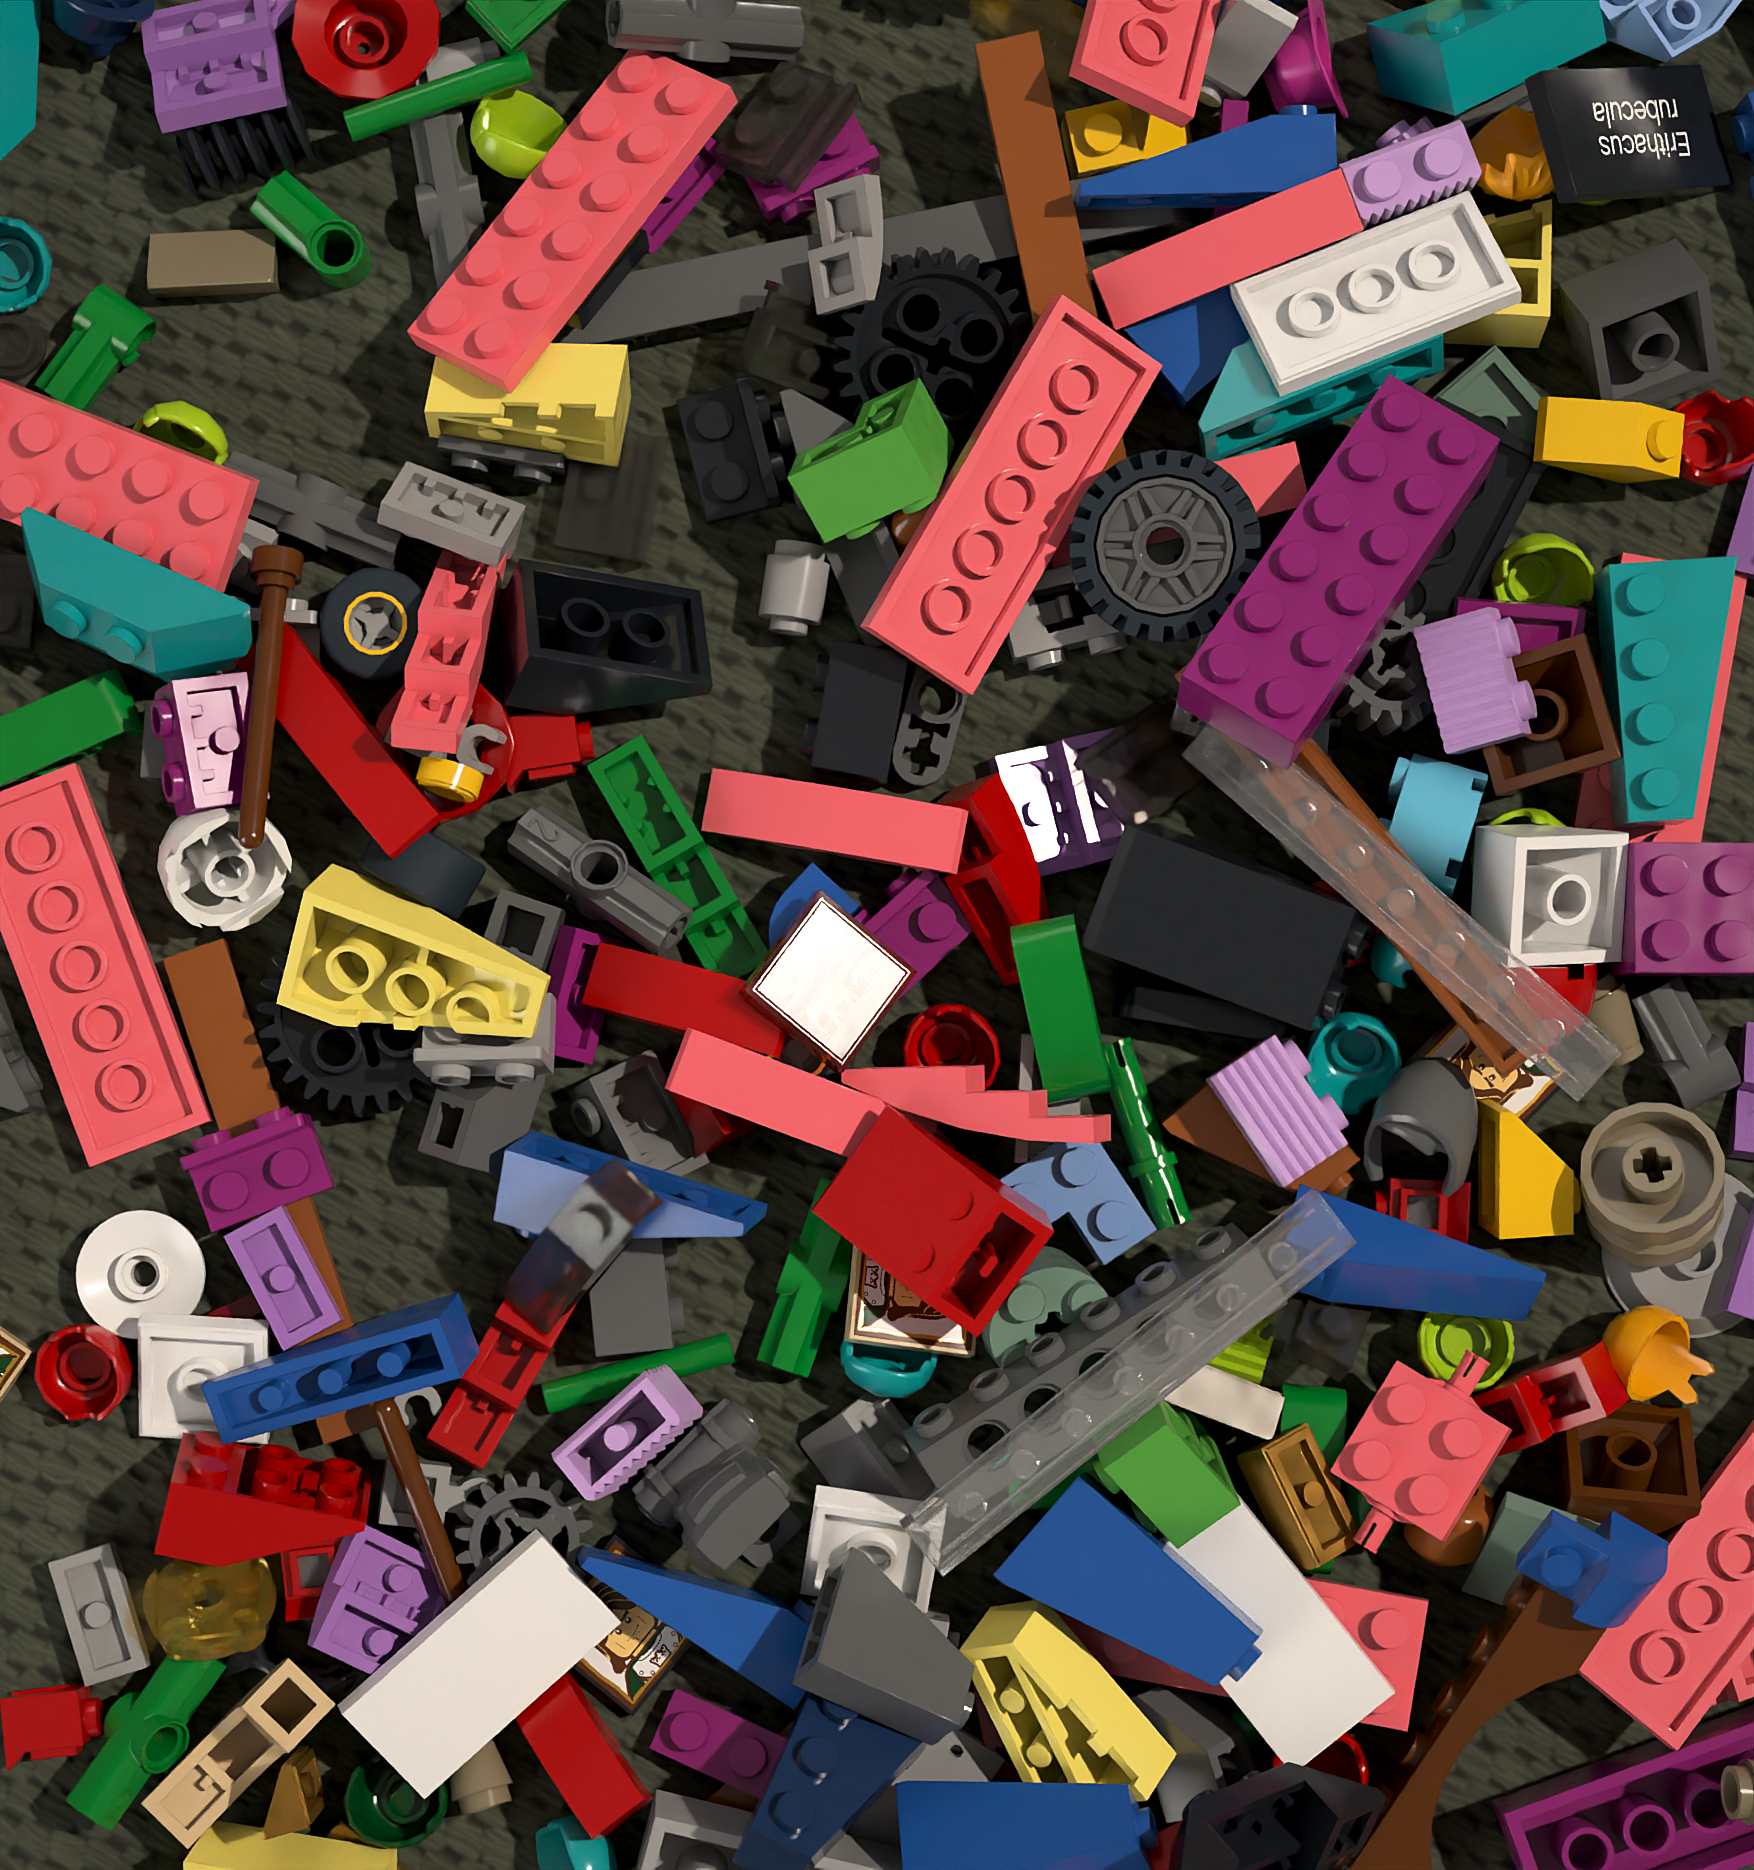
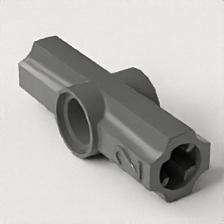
[605,0,805,63]
[409,108,488,292]
[223,450,409,570]
[507,805,693,956]

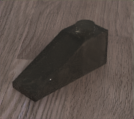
[500,1157,663,1335]

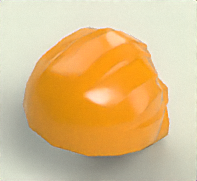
[1601,1305,1715,1406]

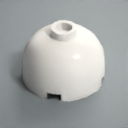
[157,805,292,931]

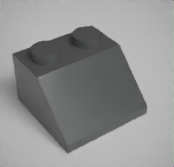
[1558,238,1722,405]

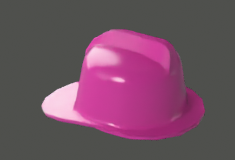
[1262,0,1349,119]

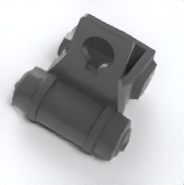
[632,1397,802,1570]

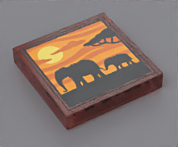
[738,890,918,1074]

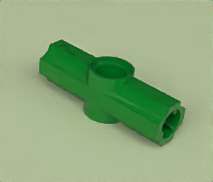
[756,1177,853,1378]
[66,1634,226,1831]

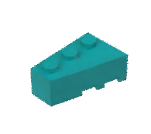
[1366,0,1607,116]

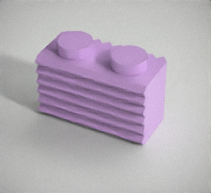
[1337,120,1482,236]
[1413,607,1537,755]
[1206,1035,1349,1187]
[551,1364,703,1501]

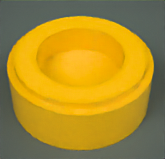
[415,757,484,803]

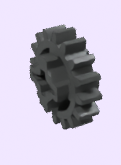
[1335,601,1434,736]
[453,1469,594,1587]

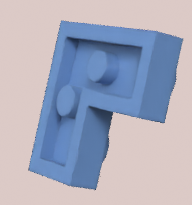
[999,1142,1157,1266]

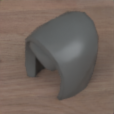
[1364,1057,1478,1197]

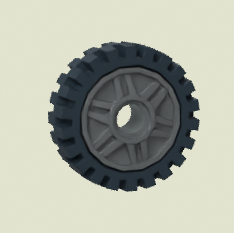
[1069,450,1262,643]

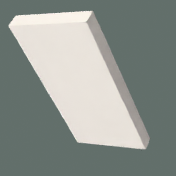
[1230,190,1522,397]
[1161,1492,1396,1766]
[337,1529,621,1799]

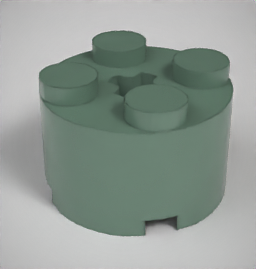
[978,1246,1109,1392]

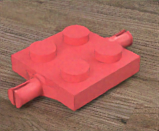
[1330,1349,1512,1554]

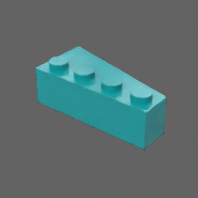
[1594,556,1738,829]

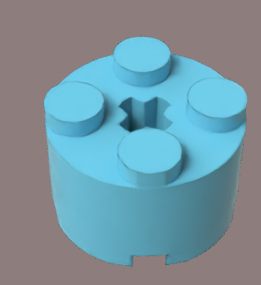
[1379,753,1489,898]

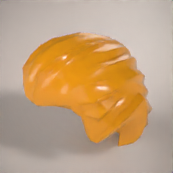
[1470,106,1554,202]

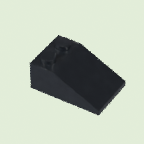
[496,558,713,715]

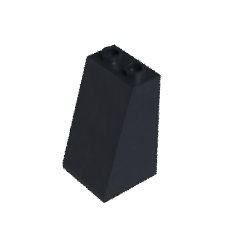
[1080,823,1371,1031]

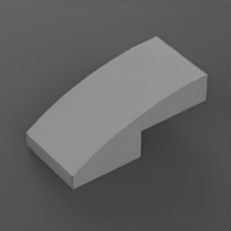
[807,174,883,315]

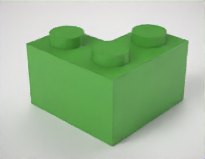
[787,377,955,543]
[1090,1389,1241,1549]

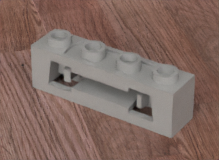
[1006,537,1184,671]

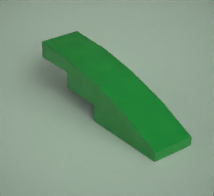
[587,734,776,981]

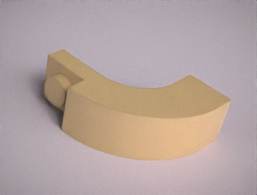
[141,1658,336,1849]

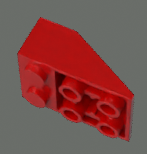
[812,1104,1054,1337]
[154,1431,373,1567]

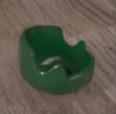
[343,1754,449,1849]

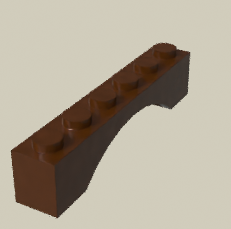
[1332,1573,1607,1870]

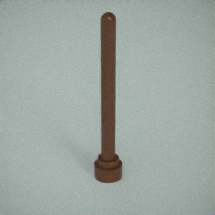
[238,545,304,850]
[372,1398,467,1607]

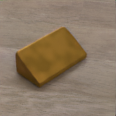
[1237,1422,1359,1572]
[262,1744,328,1840]

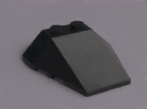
[1168,1762,1386,1870]

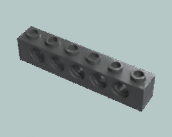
[902,1222,1288,1517]

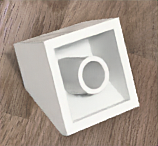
[1470,824,1629,967]

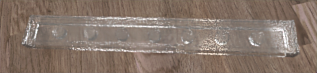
[1182,724,1624,1102]
[899,1189,1357,1576]

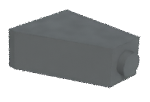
[792,1547,975,1746]

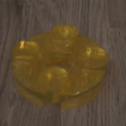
[143,1557,277,1661]

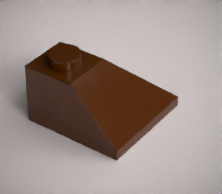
[1482,633,1622,796]
[1553,1402,1702,1535]

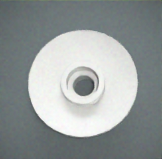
[76,1210,206,1339]

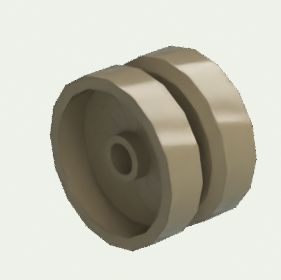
[1580,1102,1725,1267]

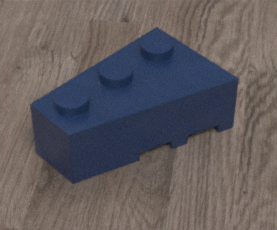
[731,1691,927,1870]

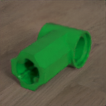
[250,170,372,289]
[35,284,158,412]

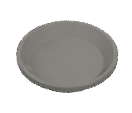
[1601,1173,1754,1338]

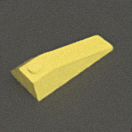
[276,864,551,1038]

